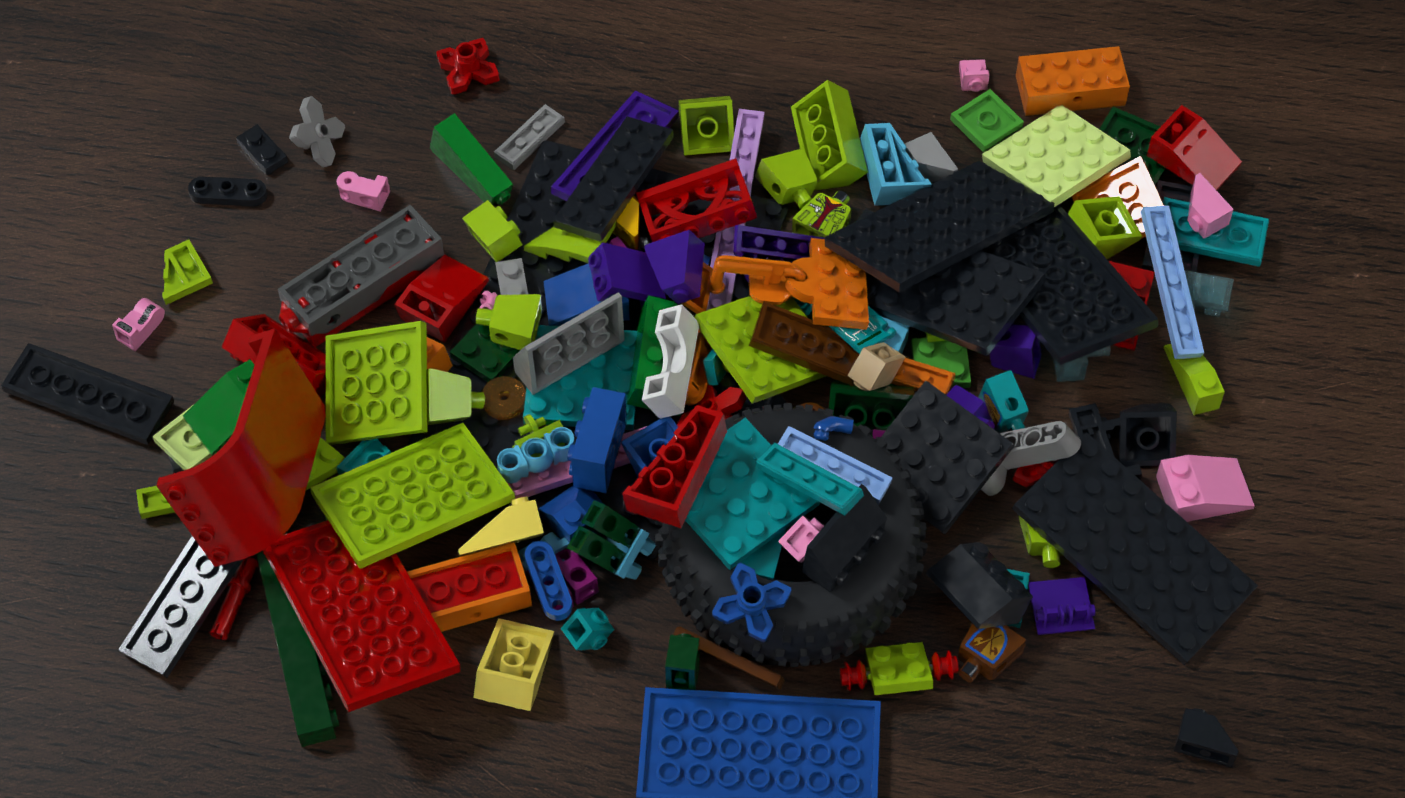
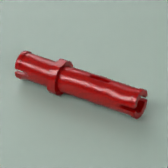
[209,557,259,640]

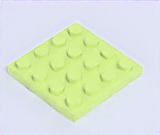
[982,105,1131,207]

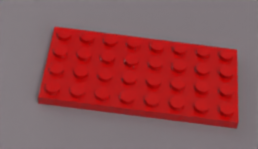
[263,520,460,712]

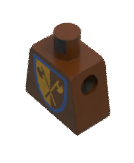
[958,623,1026,683]

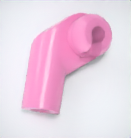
[480,291,498,310]

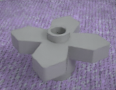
[289,96,345,168]

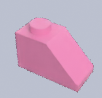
[1187,173,1234,239]

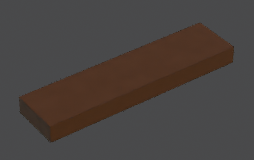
[673,626,784,690]

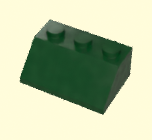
[829,380,914,437]

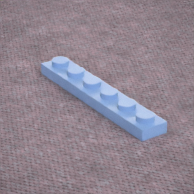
[1140,206,1204,359]

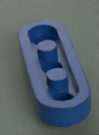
[525,541,572,621]

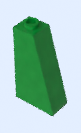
[430,113,513,206]

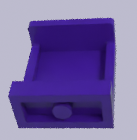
[588,242,666,309]

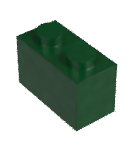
[665,633,700,690]

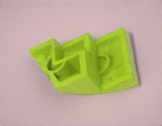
[524,222,616,263]

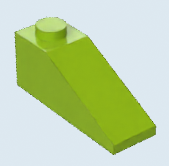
[1164,344,1225,415]

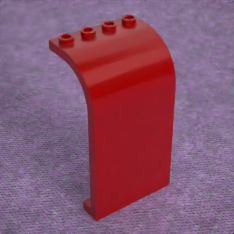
[156,328,326,567]

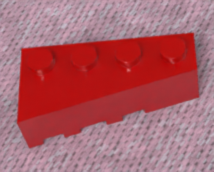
[622,405,727,528]

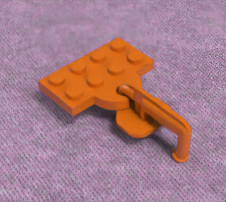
[709,238,869,330]

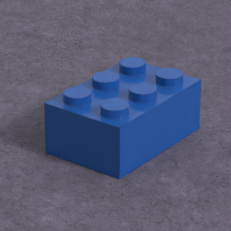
[567,387,627,493]

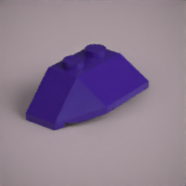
[733,225,825,283]

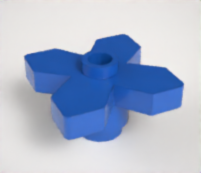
[712,563,791,642]

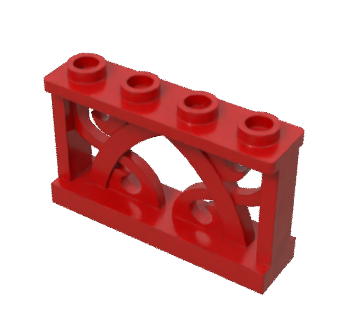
[636,158,757,242]

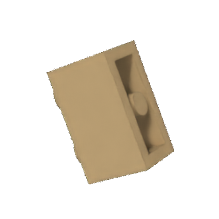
[848,342,906,391]

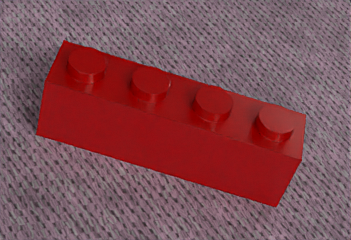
[222,314,326,398]

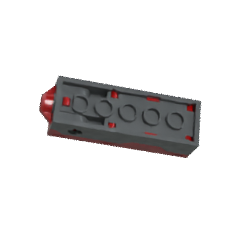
[278,205,444,348]

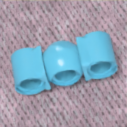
[497,427,575,484]

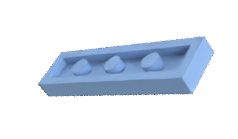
[778,426,892,505]

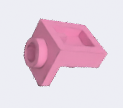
[959,59,989,91]
[778,516,824,563]

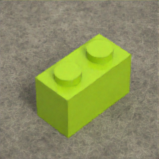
[462,200,522,262]

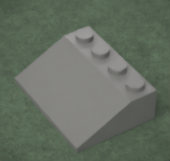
[513,292,624,395]

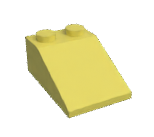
[458,496,544,557]
[473,618,554,711]

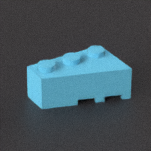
[860,123,932,206]

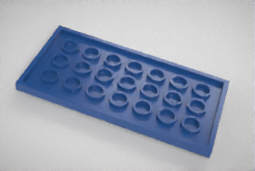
[636,687,881,798]

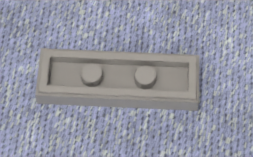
[494,104,565,170]

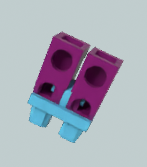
[518,532,599,610]

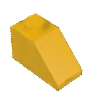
[612,196,640,250]

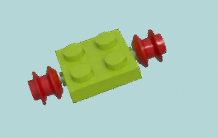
[840,642,958,695]

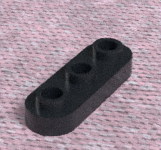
[188,176,268,206]

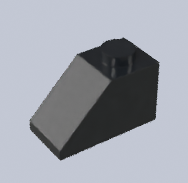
[1174,708,1238,767]

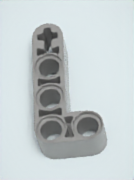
[981,421,1081,496]

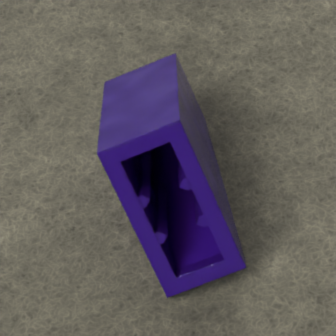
[645,229,705,304]

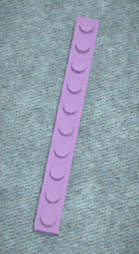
[706,109,764,311]

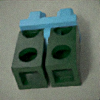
[567,500,656,580]

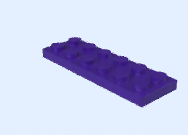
[551,91,679,201]

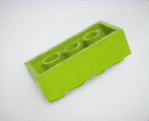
[791,80,868,190]

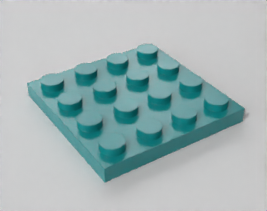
[523,325,637,430]
[685,417,820,570]

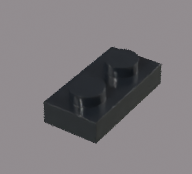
[236,124,288,175]

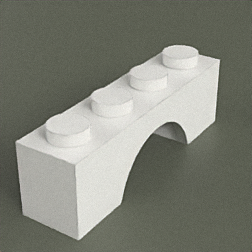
[642,304,699,419]

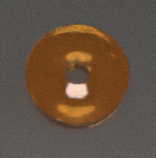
[482,376,526,420]

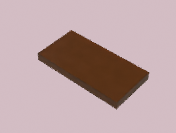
[749,301,859,386]

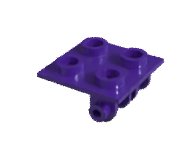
[1028,577,1095,635]

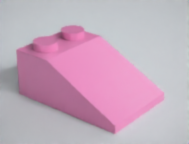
[1156,455,1255,522]

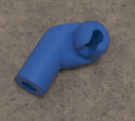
[813,416,854,441]

